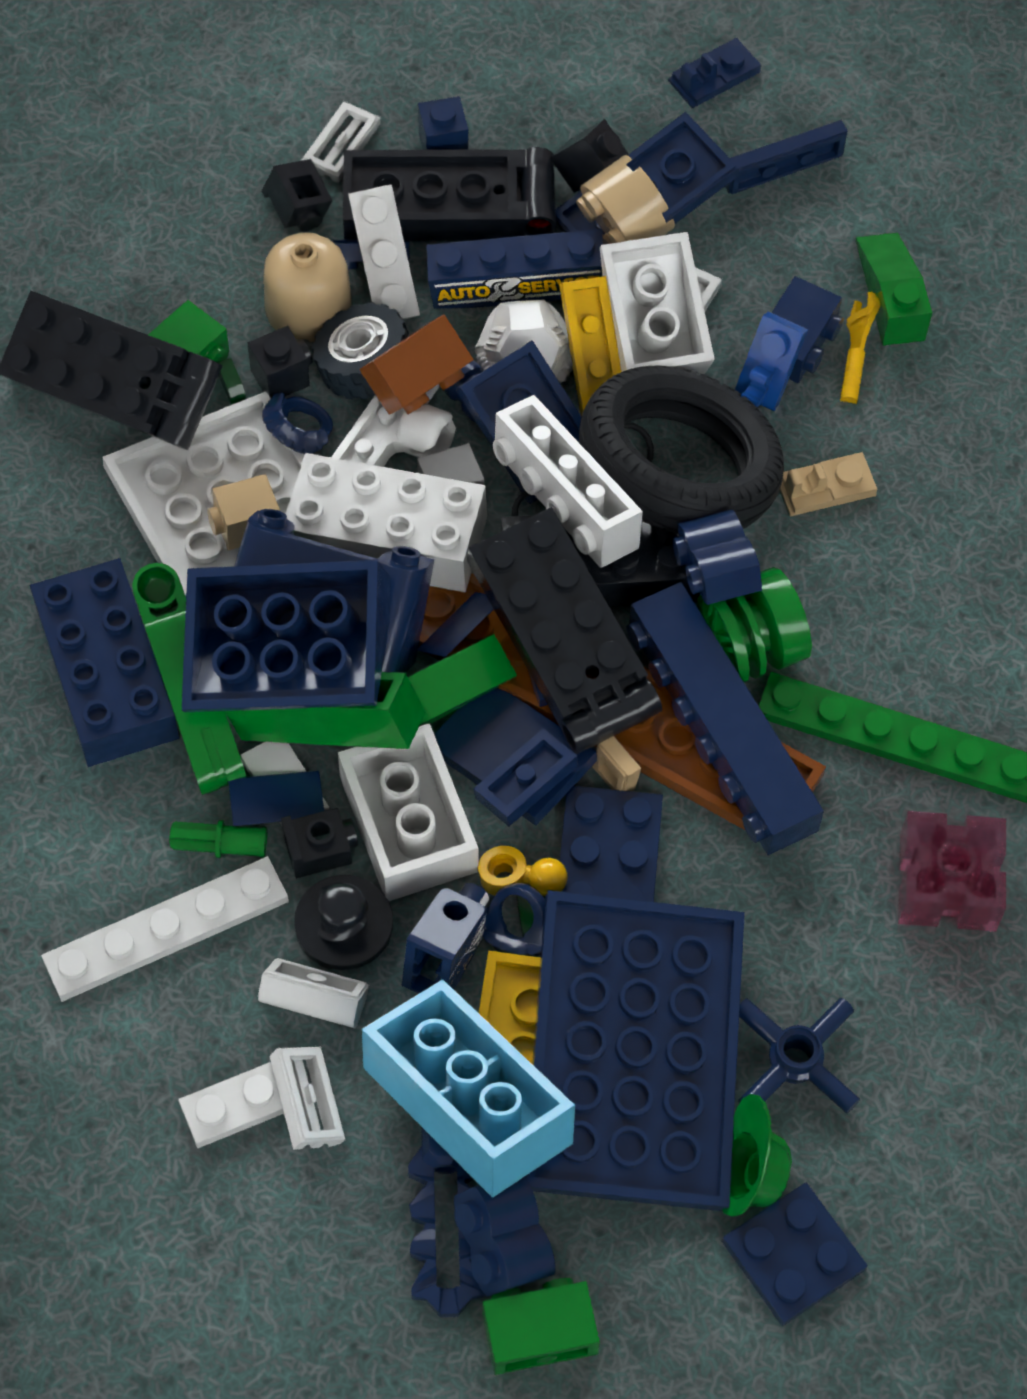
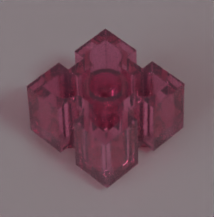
[898,811,1006,932]

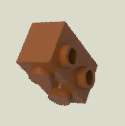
[359,314,474,415]

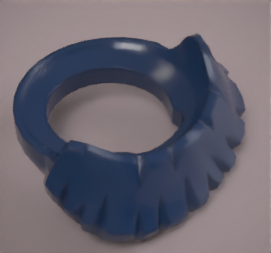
[262,393,333,454]
[483,883,545,957]

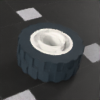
[311,303,410,400]

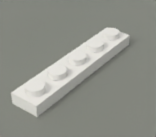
[41,856,289,1002]

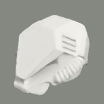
[475,300,573,383]

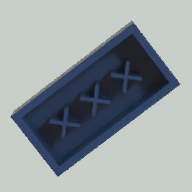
[30,558,179,767]

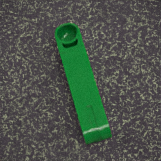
[132,563,247,795]

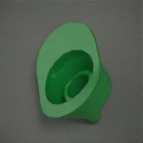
[722,1094,792,1217]

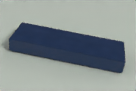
[725,120,848,194]

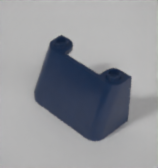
[234,509,434,673]

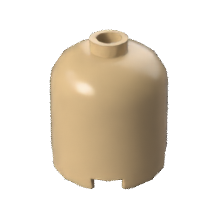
[264,233,352,342]

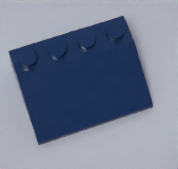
[181,560,391,712]

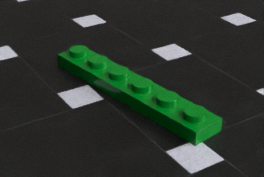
[759,672,1027,803]

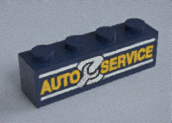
[427,229,604,309]

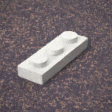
[348,184,420,319]

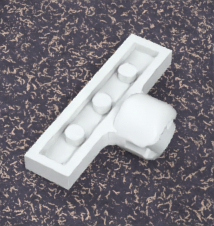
[331,385,456,467]

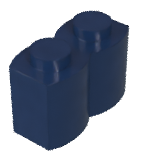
[672,509,762,605]
[454,1176,556,1297]

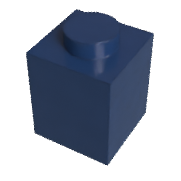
[418,96,468,150]

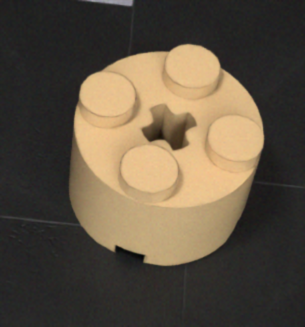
[576,155,675,245]

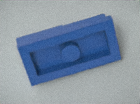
[735,312,808,411]

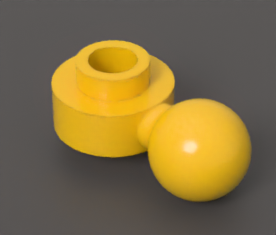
[478,845,568,896]

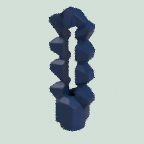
[408,1127,485,1317]

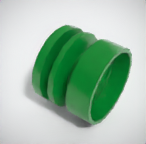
[697,567,812,683]

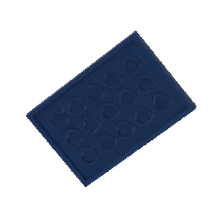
[525,890,745,1211]

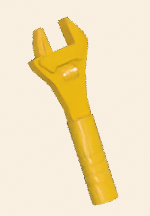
[840,291,880,404]

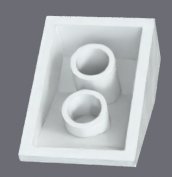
[600,232,715,375]

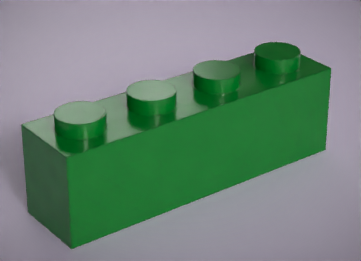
[225,672,426,749]

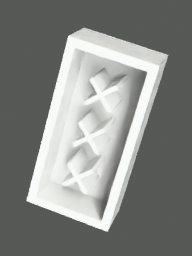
[286,453,487,592]

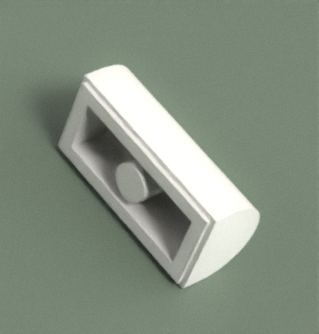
[258,958,369,1028]

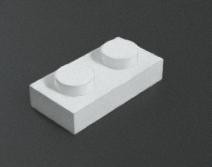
[178,1062,284,1149]

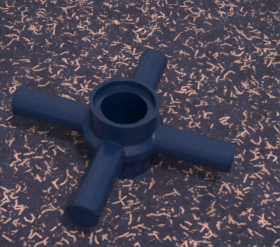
[738,998,860,1114]

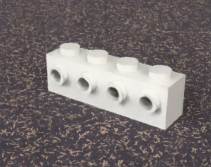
[493,395,643,568]

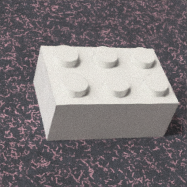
[338,723,479,901]

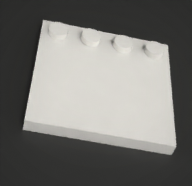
[103,391,305,596]

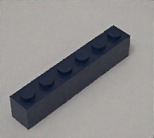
[626,582,824,855]

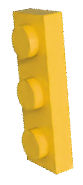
[559,276,622,417]

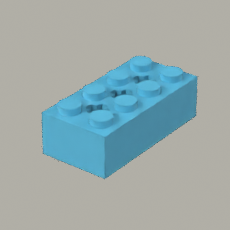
[362,979,575,1198]

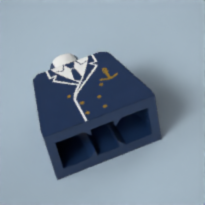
[401,883,489,994]

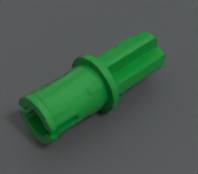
[169,820,268,858]

